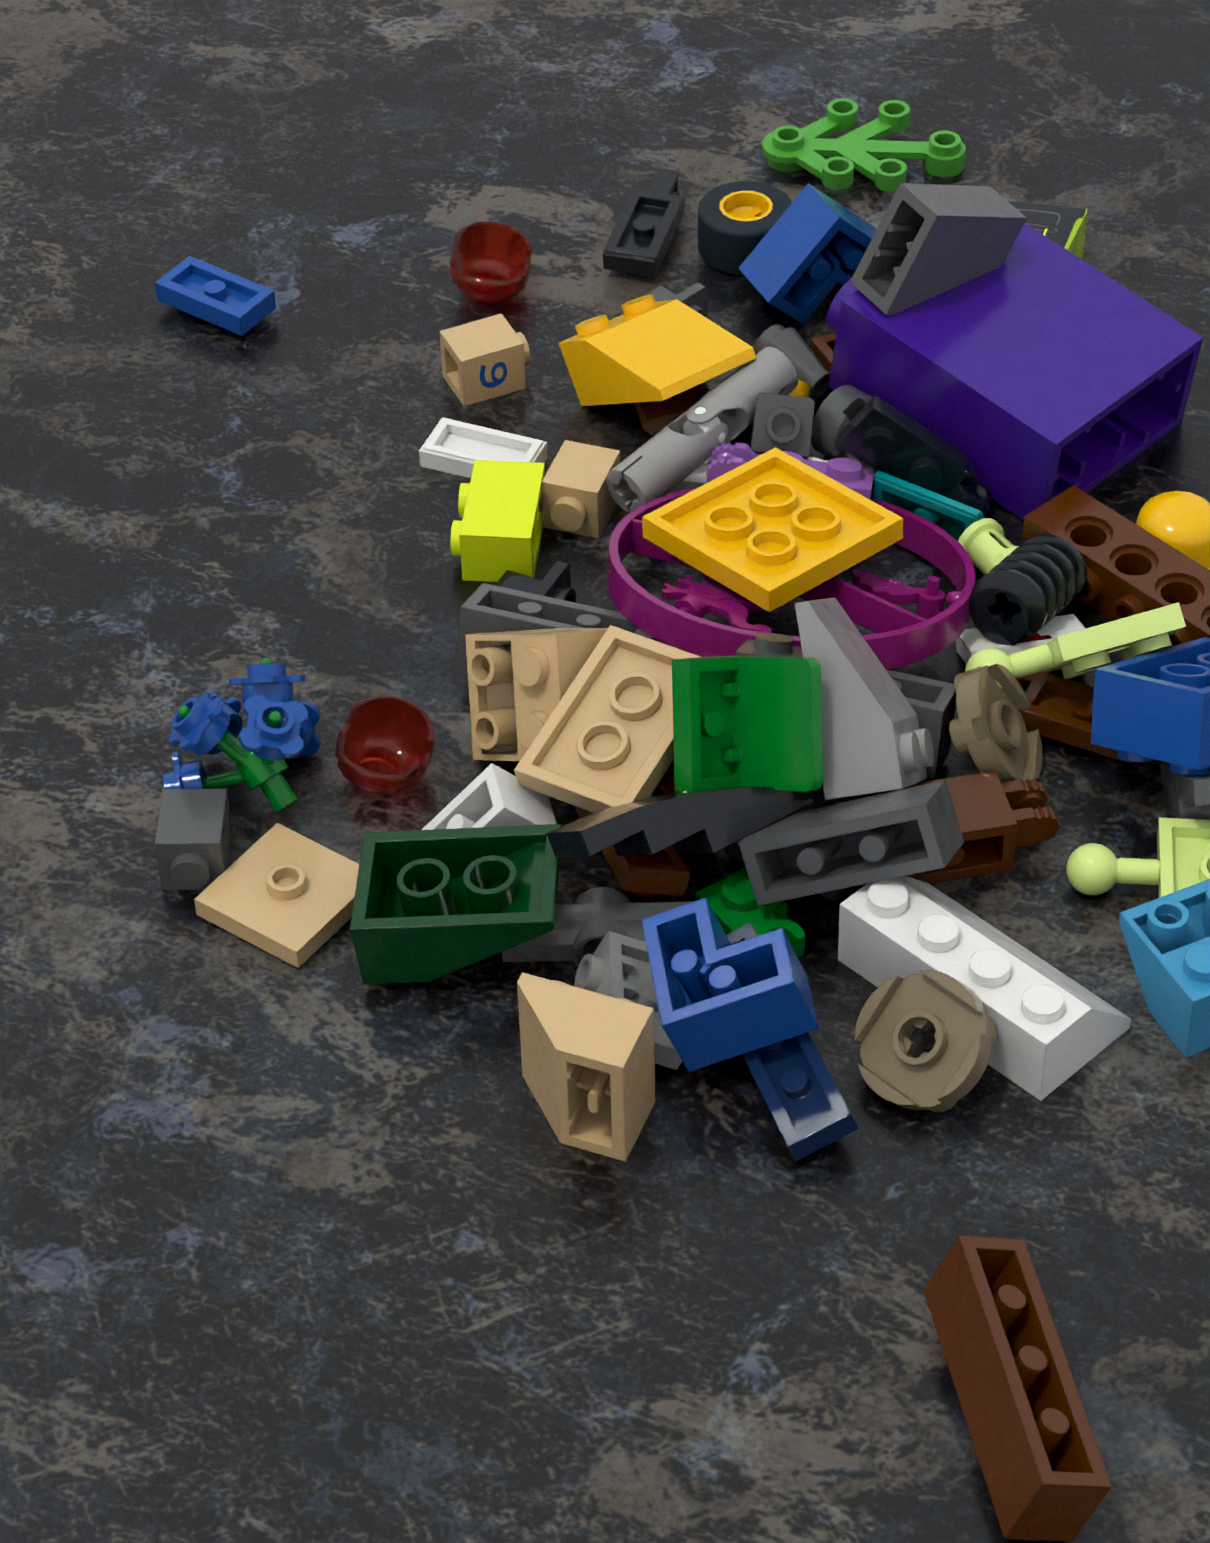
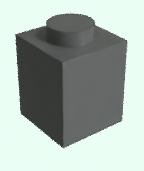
[155,789,233,890]

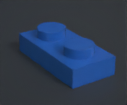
[155,256,276,336]

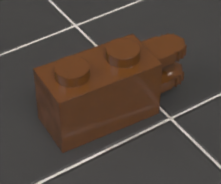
[870,771,1061,884]

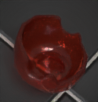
[450,221,532,304]
[335,694,435,796]

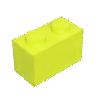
[450,460,545,582]

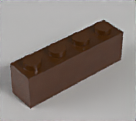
[924,1235,1112,1541]

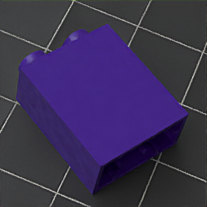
[826,223,1203,521]

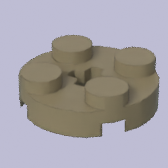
[949,664,1043,782]
[855,970,997,1112]

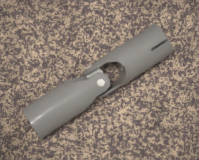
[606,347,798,512]

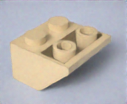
[465,628,608,761]
[517,972,655,1162]

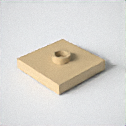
[194,823,359,968]

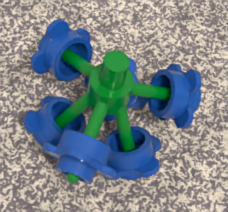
[163,658,321,813]

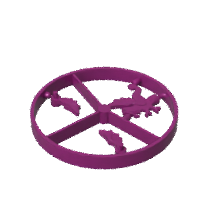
[607,487,976,670]

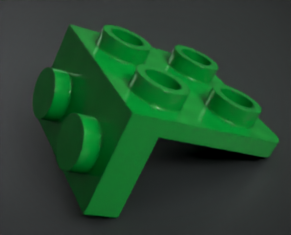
[672,655,823,792]

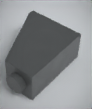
[850,183,1027,315]

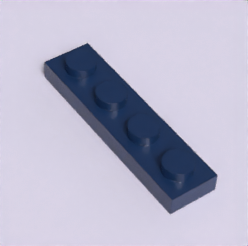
[726,922,859,1161]

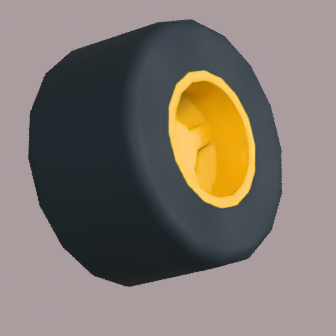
[698,181,792,276]

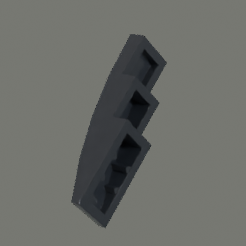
[546,787,815,858]

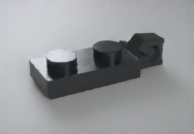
[603,168,685,277]
[837,396,991,516]

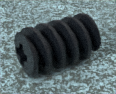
[969,534,1088,646]

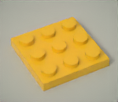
[642,447,903,612]

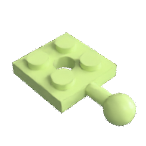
[965,602,1186,688]
[1066,817,1210,898]

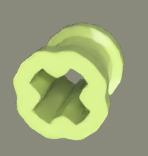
[958,518,1019,575]

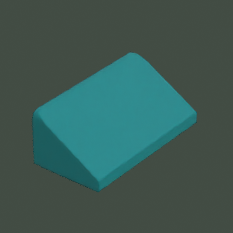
[873,470,985,541]

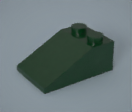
[350,824,561,984]

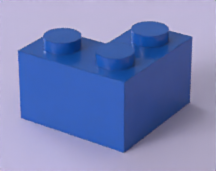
[739,183,877,324]
[641,898,819,1072]

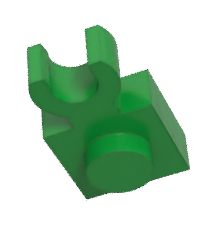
[695,867,805,958]

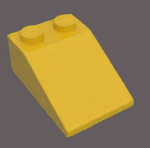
[558,294,756,406]

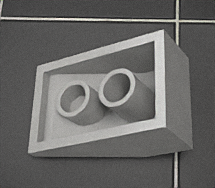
[795,598,934,800]

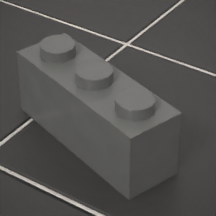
[739,780,964,906]

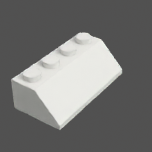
[838,876,1131,1101]

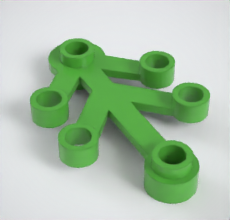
[762,98,966,192]

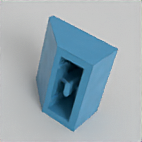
[1119,879,1210,1058]

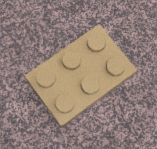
[514,625,700,813]

